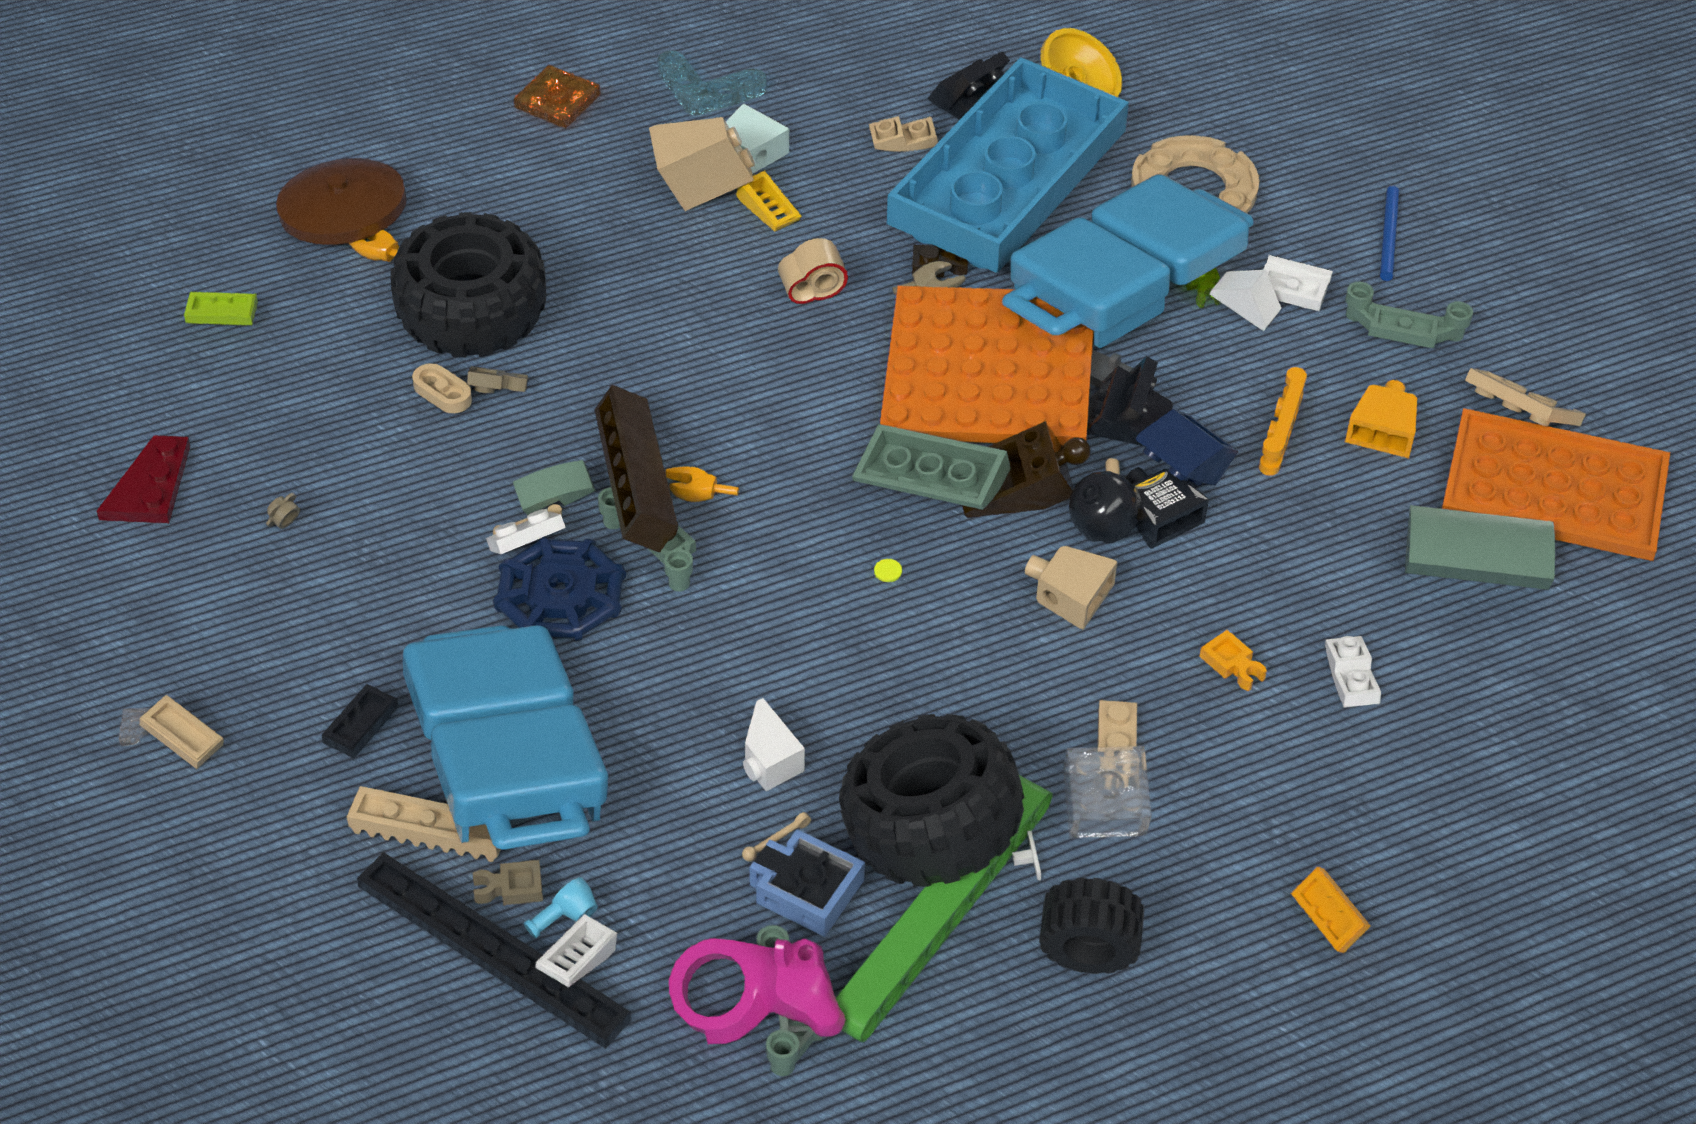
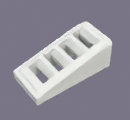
[536,914,617,987]

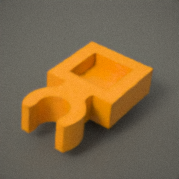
[1199,630,1267,691]

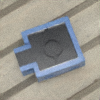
[749,829,865,937]

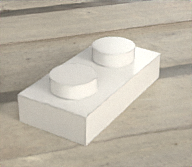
[486,509,566,554]

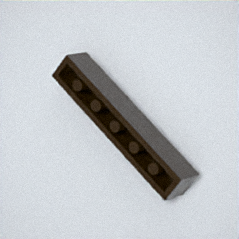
[594,385,678,553]

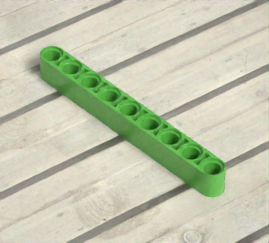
[836,775,1053,1043]

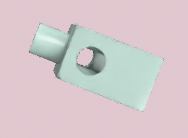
[726,104,789,173]

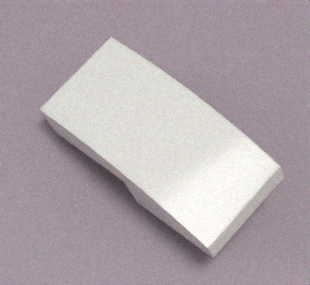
[1325,636,1381,707]

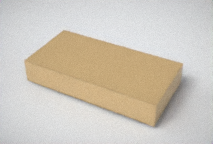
[139,695,224,769]

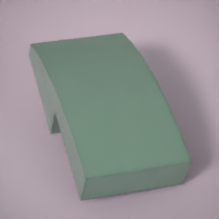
[513,460,596,515]

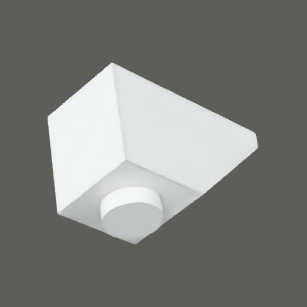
[743,698,805,791]

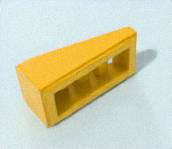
[736,171,801,231]

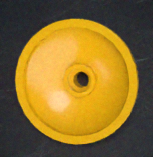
[1041,28,1122,97]

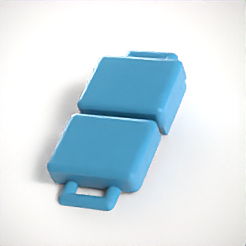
[1002,174,1254,348]
[403,625,608,849]

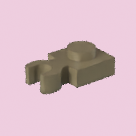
[467,366,528,393]
[472,860,543,905]

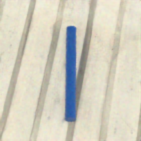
[1380,186,1399,281]

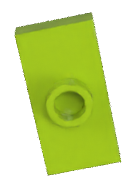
[184,292,258,325]

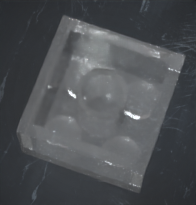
[1063,746,1152,838]

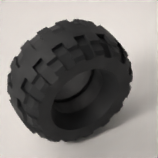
[391,212,546,358]
[839,714,1025,886]

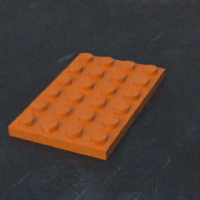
[1442,408,1670,561]

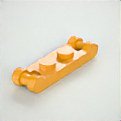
[1259,367,1307,476]

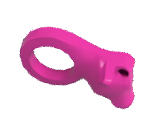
[669,938,845,1044]

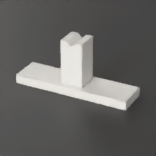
[1012,831,1041,880]

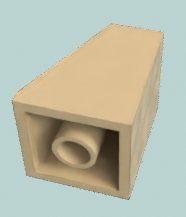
[649,117,755,211]

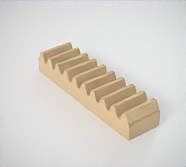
[347,786,501,862]

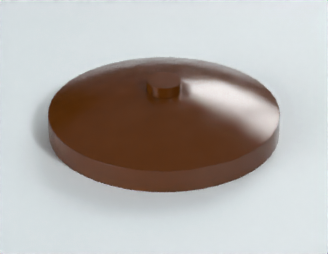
[276,158,407,245]

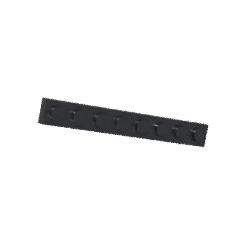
[357,852,631,1049]

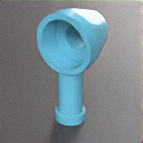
[523,877,597,939]

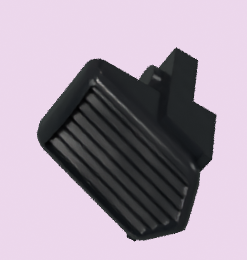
[928,51,1010,120]
[1087,356,1173,447]

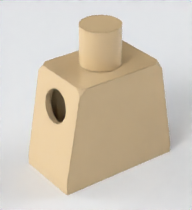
[1025,546,1117,630]

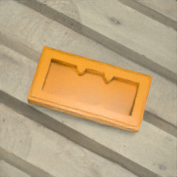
[1291,866,1371,953]

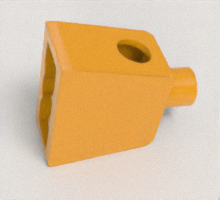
[1345,380,1417,458]

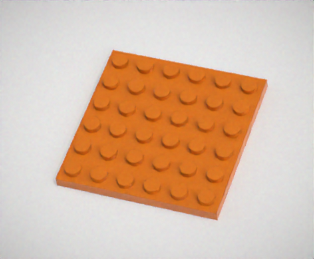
[880,286,1094,446]

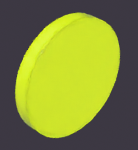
[874,559,902,582]

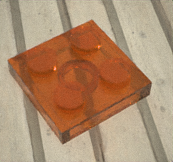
[514,65,600,129]

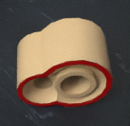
[778,238,848,304]

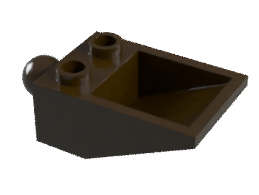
[962,421,1091,518]

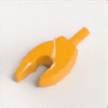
[349,230,399,262]
[665,466,739,502]

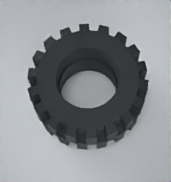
[1039,877,1144,974]

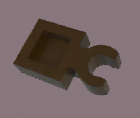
[912,245,968,278]

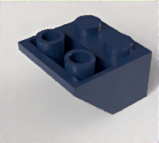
[1135,409,1238,486]

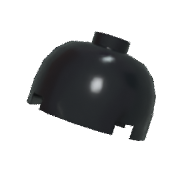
[1069,471,1142,544]

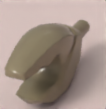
[892,261,966,295]

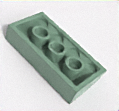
[852,424,1011,509]
[1405,505,1555,590]

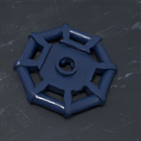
[493,536,626,641]

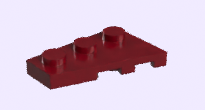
[96,435,190,523]

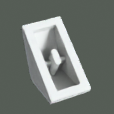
[1210,270,1281,331]

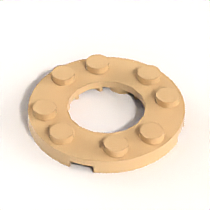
[1131,136,1259,213]

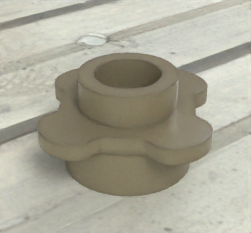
[266,493,300,529]

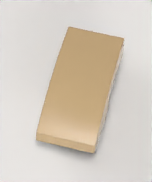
[869,116,938,151]

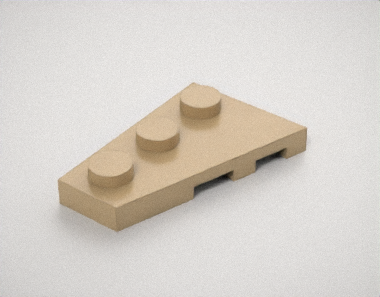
[1465,368,1586,426]

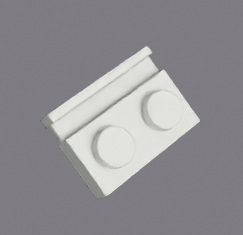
[1263,255,1332,311]

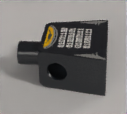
[1126,467,1209,549]

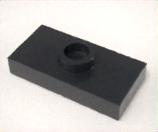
[321,684,399,758]

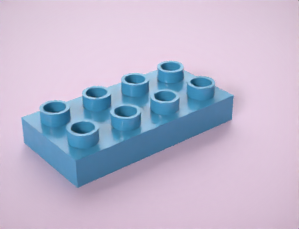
[887,57,1129,273]

